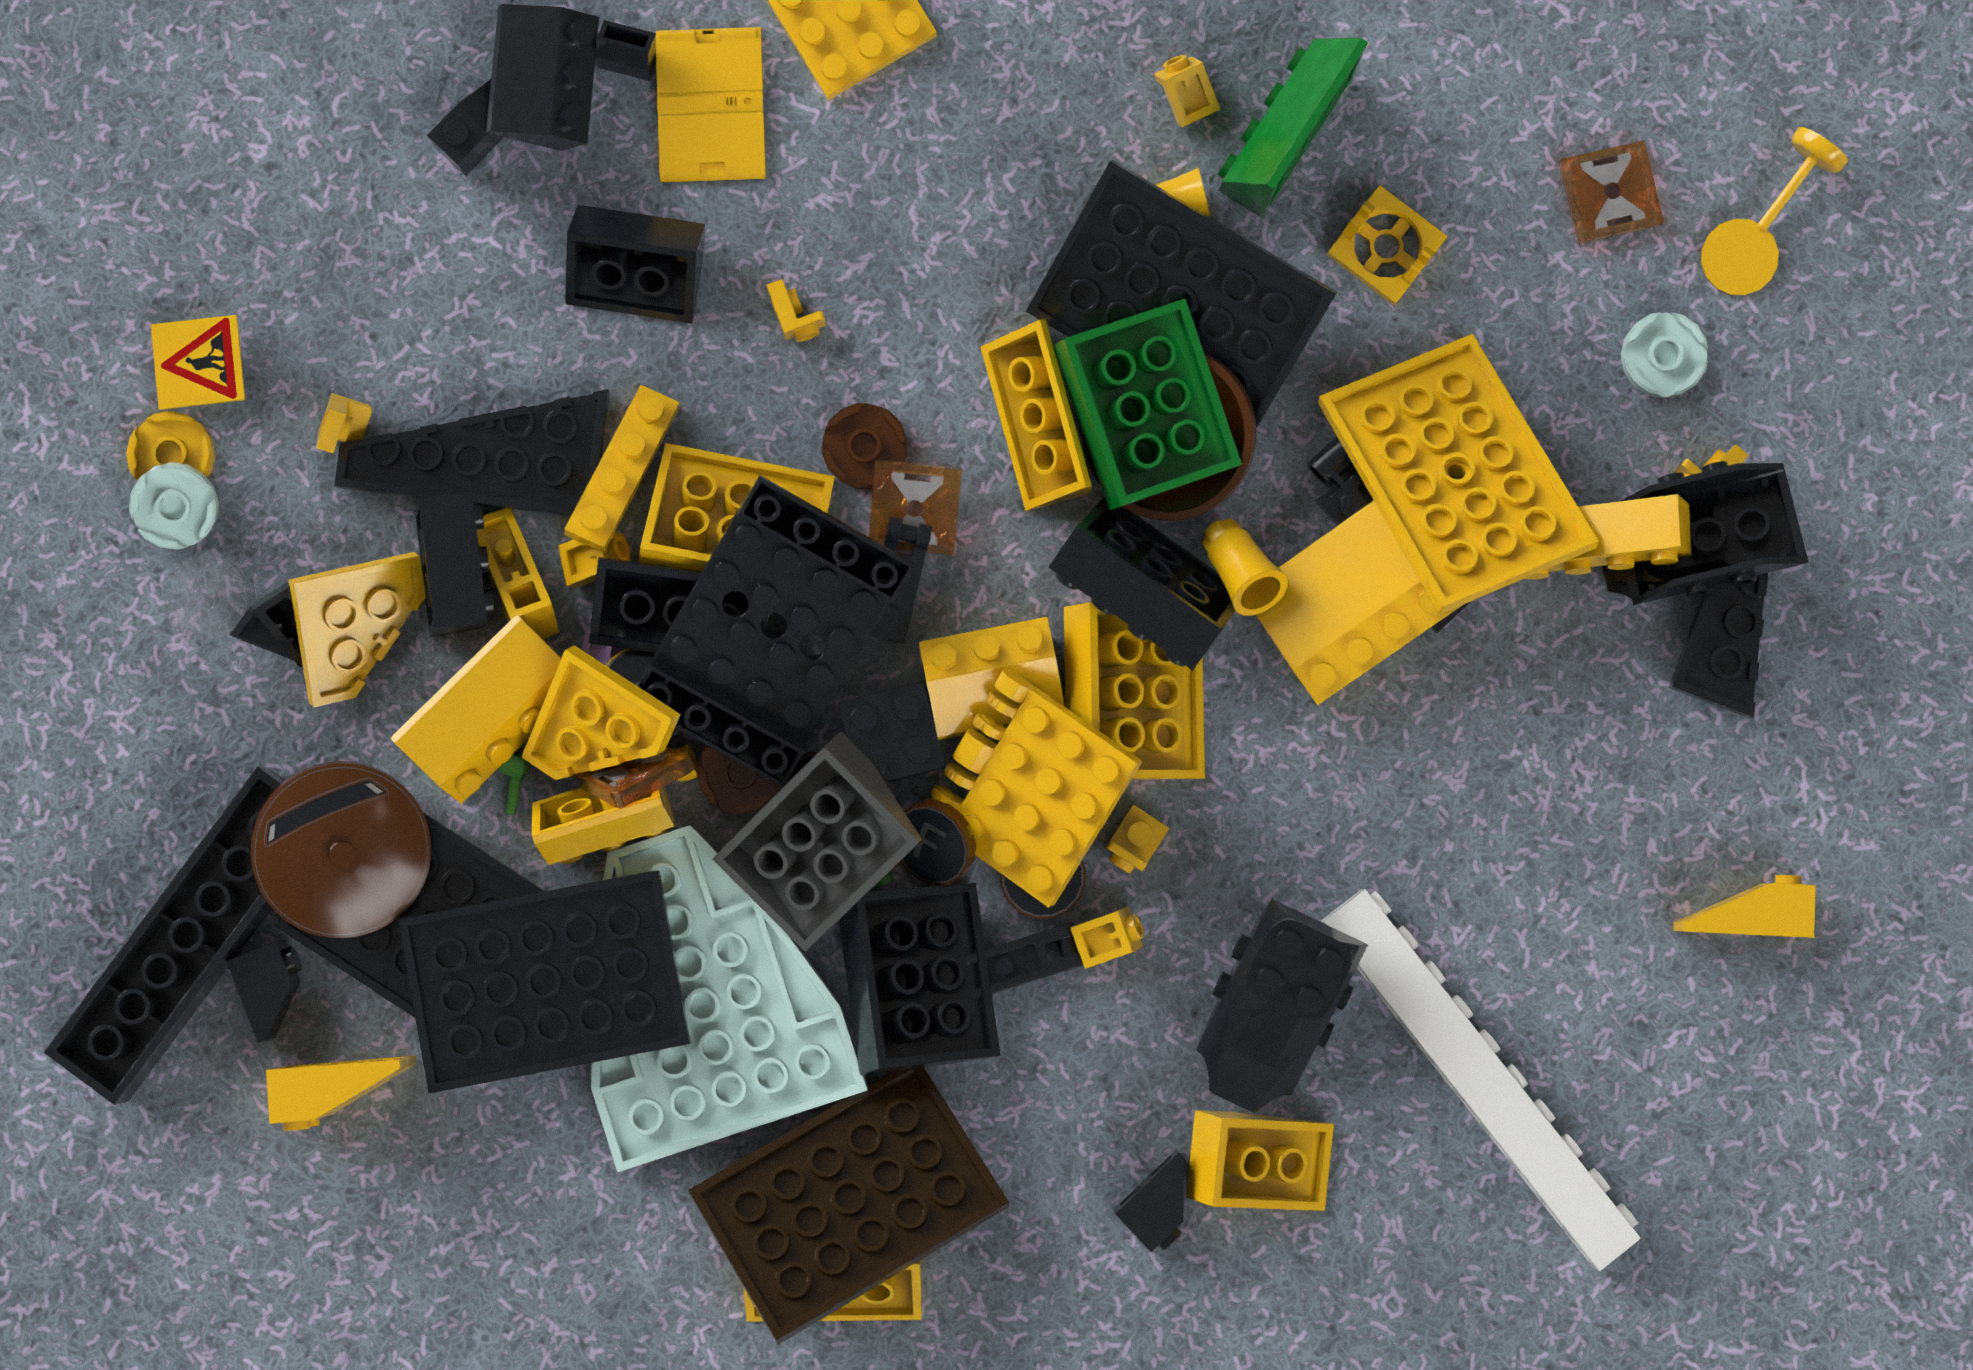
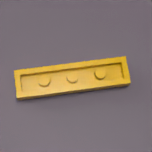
[564,385,680,553]

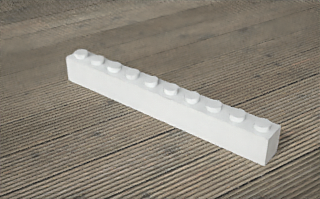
[1320,889,1641,1271]

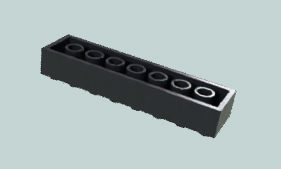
[44,766,285,1105]

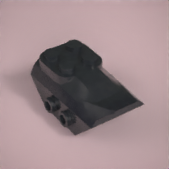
[1602,461,1809,606]
[1196,899,1368,1113]

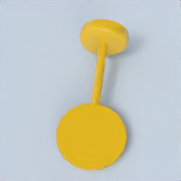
[1701,127,1848,295]

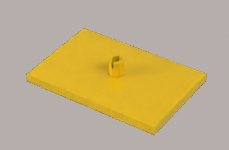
[1318,334,1599,614]

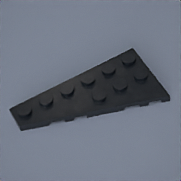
[334,389,610,516]

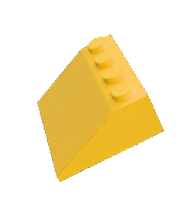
[639,443,835,571]
[1256,500,1462,705]
[1063,602,1205,780]

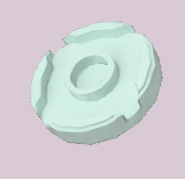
[1621,312,1708,398]
[129,462,219,550]

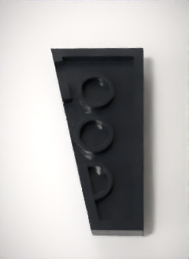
[1669,573,1768,718]

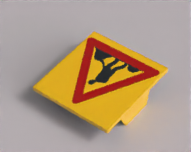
[150,315,246,410]

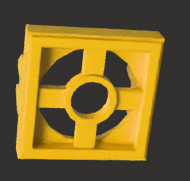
[1326,185,1448,306]

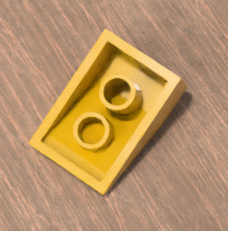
[266,1055,416,1131]
[1186,1110,1334,1211]

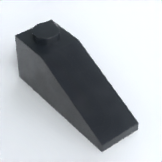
[427,79,504,176]

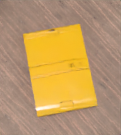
[656,27,766,183]

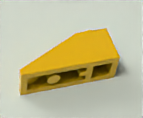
[477,508,559,638]
[1673,875,1816,938]

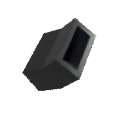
[596,20,656,81]

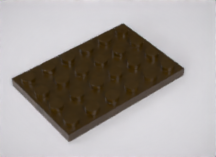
[688,1068,1009,1345]

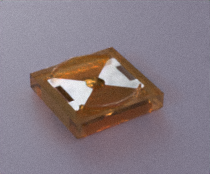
[1559,140,1664,244]
[869,459,962,555]
[577,746,694,809]

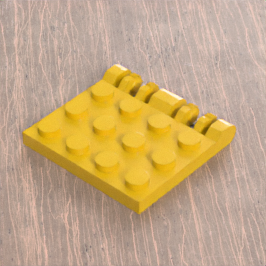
[926,669,1143,908]

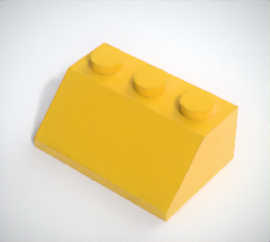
[919,617,1065,740]
[532,764,675,865]

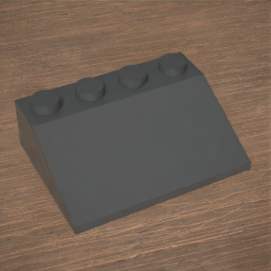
[712,731,922,952]

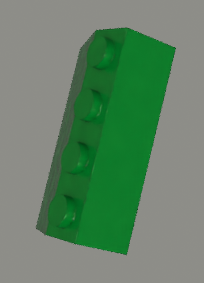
[1218,38,1368,218]
[1053,299,1242,511]

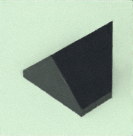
[229,582,303,667]

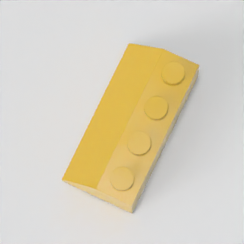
[390,615,562,804]

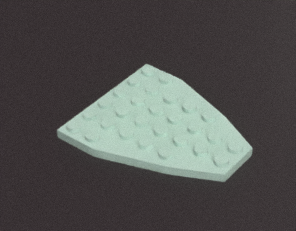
[591,825,868,1172]

